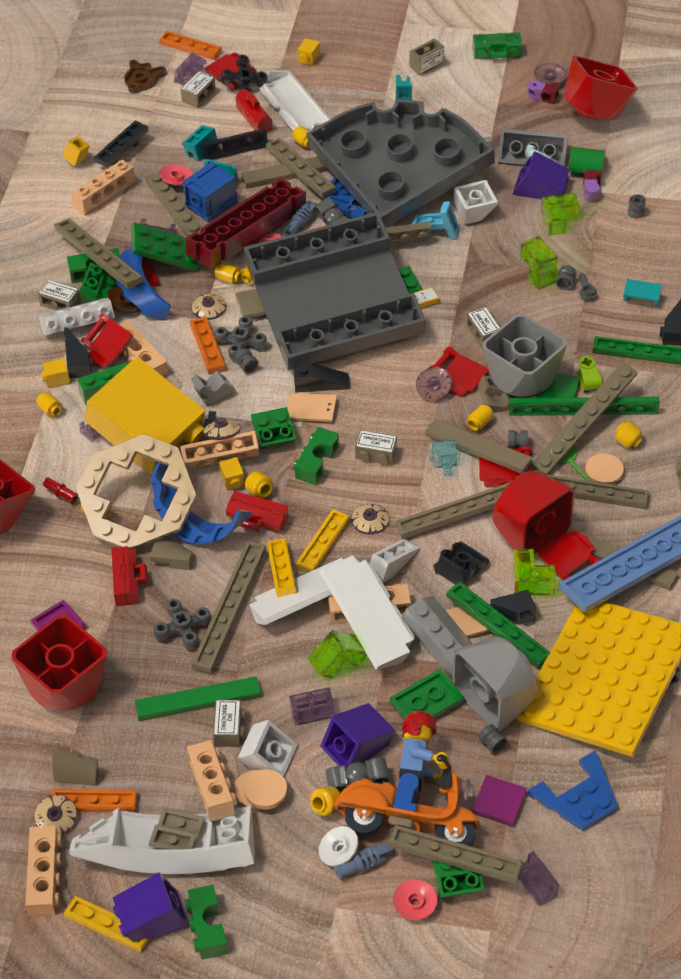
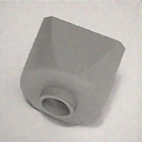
[482,314,567,397]
[452,636,537,733]

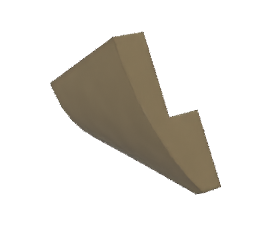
[477,376,513,412]
[150,536,194,570]
[52,743,99,786]

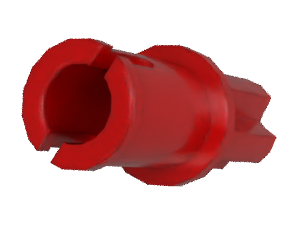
[43,477,79,504]

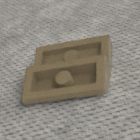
[235,289,266,318]
[148,808,205,850]

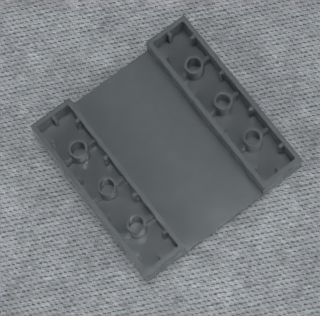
[244,212,426,371]

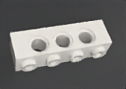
[38,298,115,335]

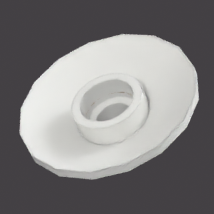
[319,826,359,867]

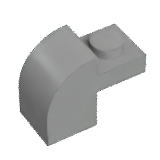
[191,371,235,404]

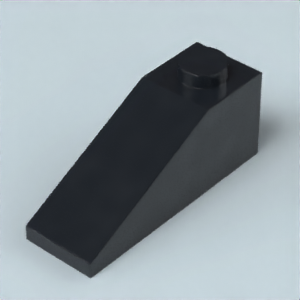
[659,299,681,346]
[64,327,94,379]
[293,363,350,393]

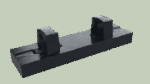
[94,120,149,168]
[201,128,268,160]

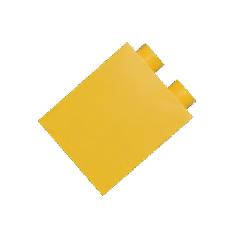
[84,356,205,475]

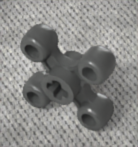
[214,316,267,361]
[153,599,211,650]

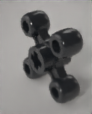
[220,54,268,93]

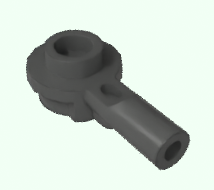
[579,273,597,300]

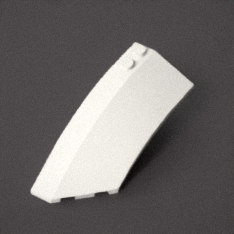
[69,805,255,874]

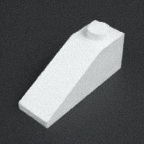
[369,539,419,583]

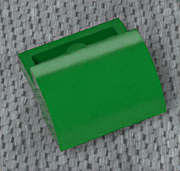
[568,147,606,175]
[80,262,118,303]
[251,407,296,449]
[432,847,485,898]

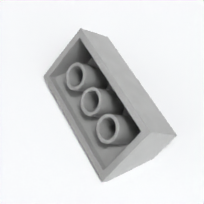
[498,129,568,167]
[402,596,473,680]

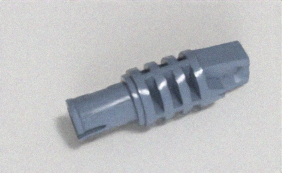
[284,200,317,236]
[334,842,393,880]

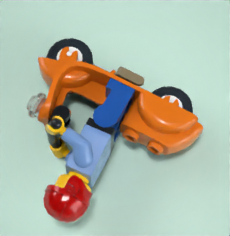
[334,710,480,846]

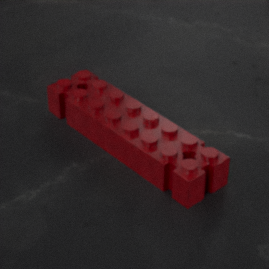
[186,178,306,270]

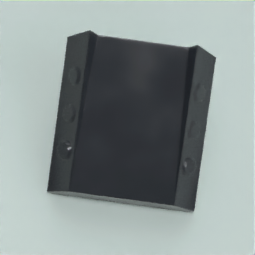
[433,541,490,585]

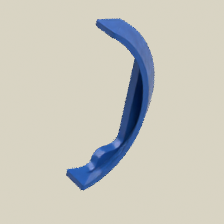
[116,245,171,321]
[151,462,254,544]

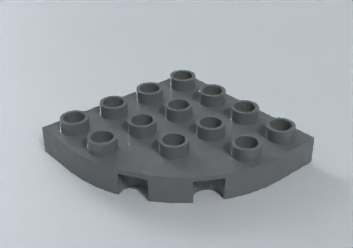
[306,99,495,228]

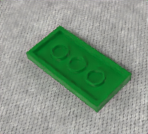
[131,222,198,272]

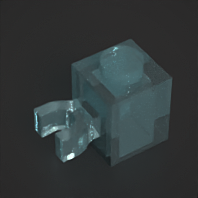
[429,440,457,476]

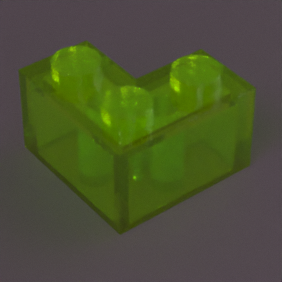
[541,193,580,236]
[520,236,558,290]
[513,549,556,596]
[307,630,368,678]

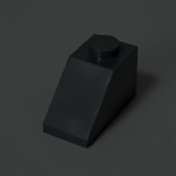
[490,590,537,625]

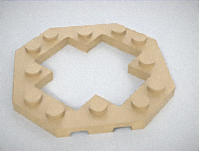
[76,434,197,549]

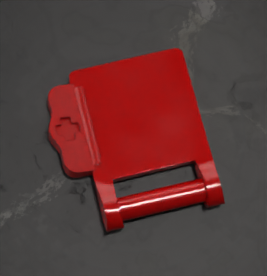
[205,52,257,91]
[81,313,133,369]
[427,347,489,397]
[479,446,532,488]
[538,530,600,581]

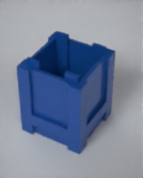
[182,162,237,222]

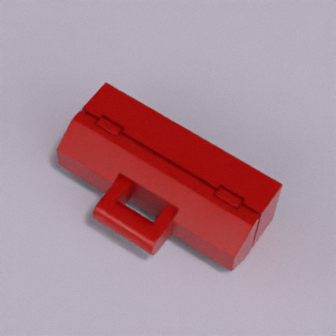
[235,89,273,132]
[226,491,289,532]
[111,546,148,606]

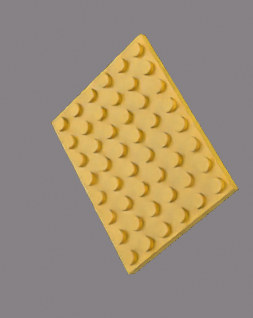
[516,602,681,757]

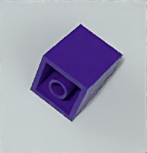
[512,151,570,202]
[320,703,395,769]
[112,872,190,942]

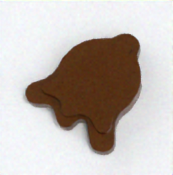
[124,59,166,93]

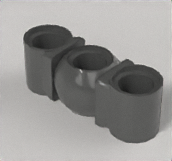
[314,197,349,225]
[325,757,390,792]

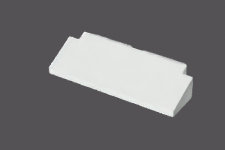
[260,70,330,131]
[320,555,414,670]
[249,558,359,625]

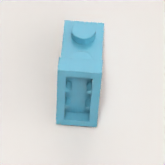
[413,201,460,239]

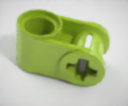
[577,356,602,391]

